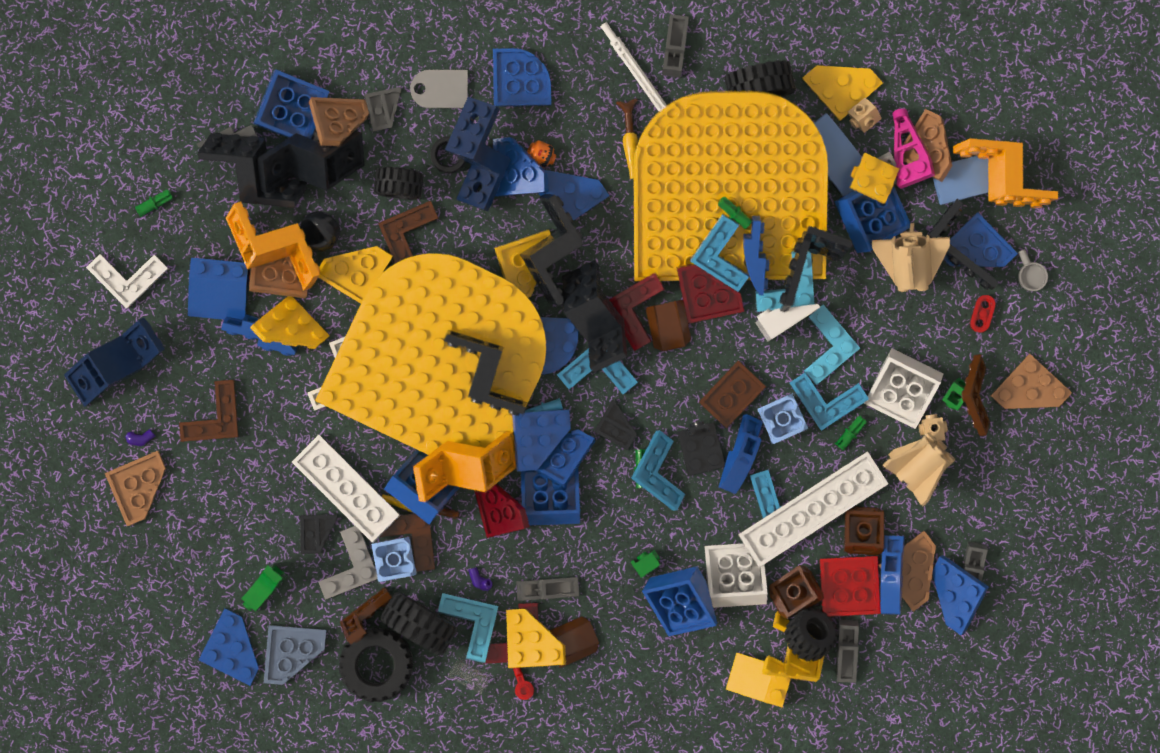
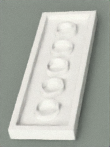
[292,435,400,543]

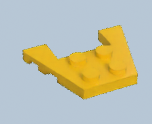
[762,611,824,682]

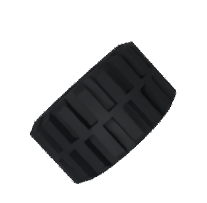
[373,167,424,200]
[784,608,838,661]

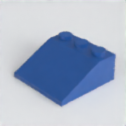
[253,70,330,139]
[834,186,910,253]
[188,258,250,321]
[384,450,460,525]
[521,468,580,525]
[642,566,717,636]

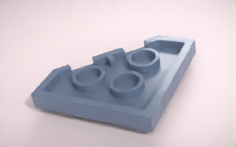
[264,625,327,685]

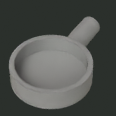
[1018,249,1048,292]

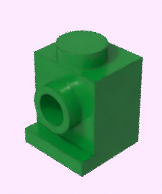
[942,377,966,411]
[630,550,661,578]

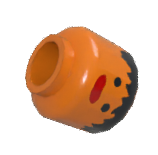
[527,140,556,169]

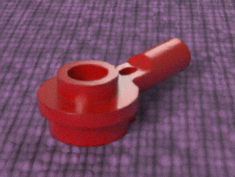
[513,668,534,700]

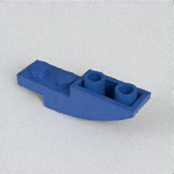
[743,215,769,296]
[221,314,298,356]
[719,415,763,494]
[881,536,905,615]

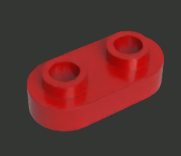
[970,295,995,333]

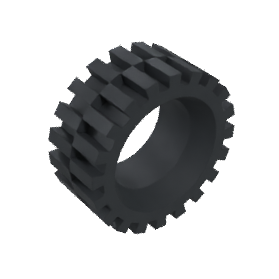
[724,60,796,97]

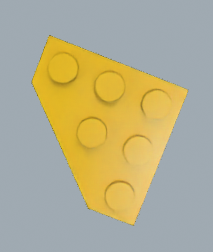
[802,65,883,121]
[494,230,551,297]
[318,246,393,304]
[250,296,330,349]
[506,609,566,668]

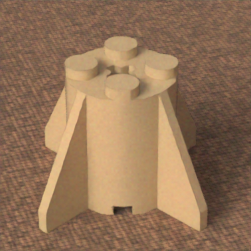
[872,223,950,292]
[883,433,955,506]

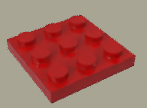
[819,556,881,617]

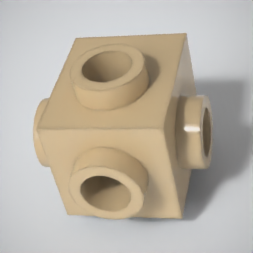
[848,98,882,133]
[919,414,947,441]

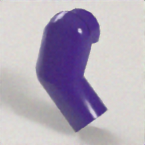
[125,429,155,446]
[468,567,493,591]

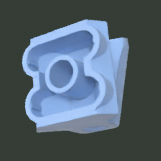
[757,394,808,444]
[371,537,417,582]

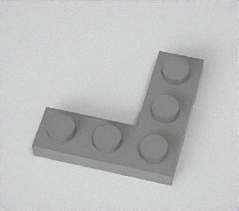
[318,526,378,600]

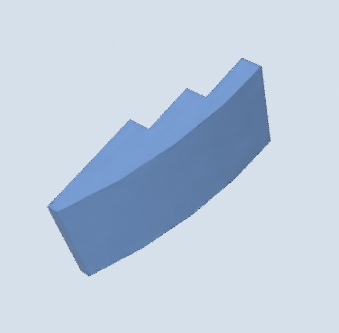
[814,113,862,196]
[933,156,988,205]

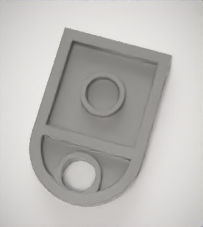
[410,70,468,109]

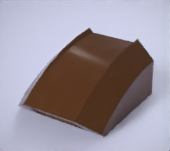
[645,300,691,351]
[844,506,884,556]
[769,565,824,619]
[549,616,599,668]

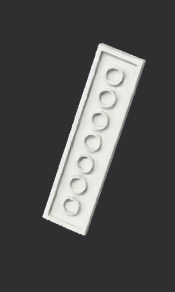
[738,451,888,567]

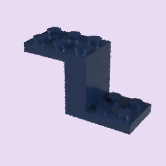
[445,97,511,212]
[64,317,165,407]

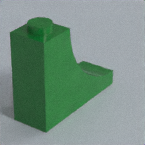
[241,563,287,612]

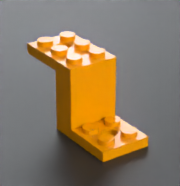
[953,139,1058,208]
[226,202,320,290]
[413,431,516,502]

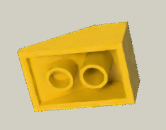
[726,653,791,707]

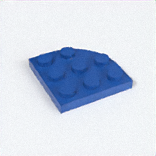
[493,48,551,107]
[540,317,578,375]

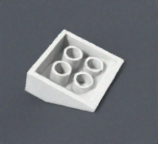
[755,304,820,341]
[864,348,943,429]
[705,543,767,608]

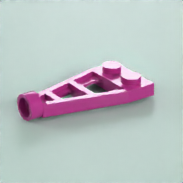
[892,109,935,189]

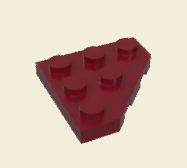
[676,264,744,324]
[474,484,530,538]

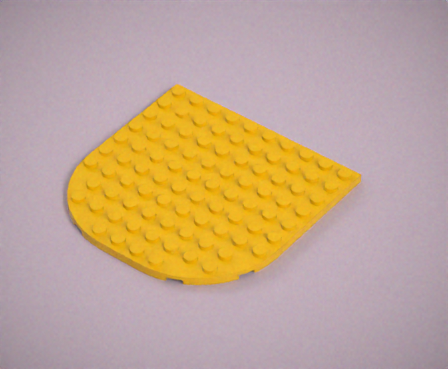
[634,91,828,281]
[315,253,546,455]

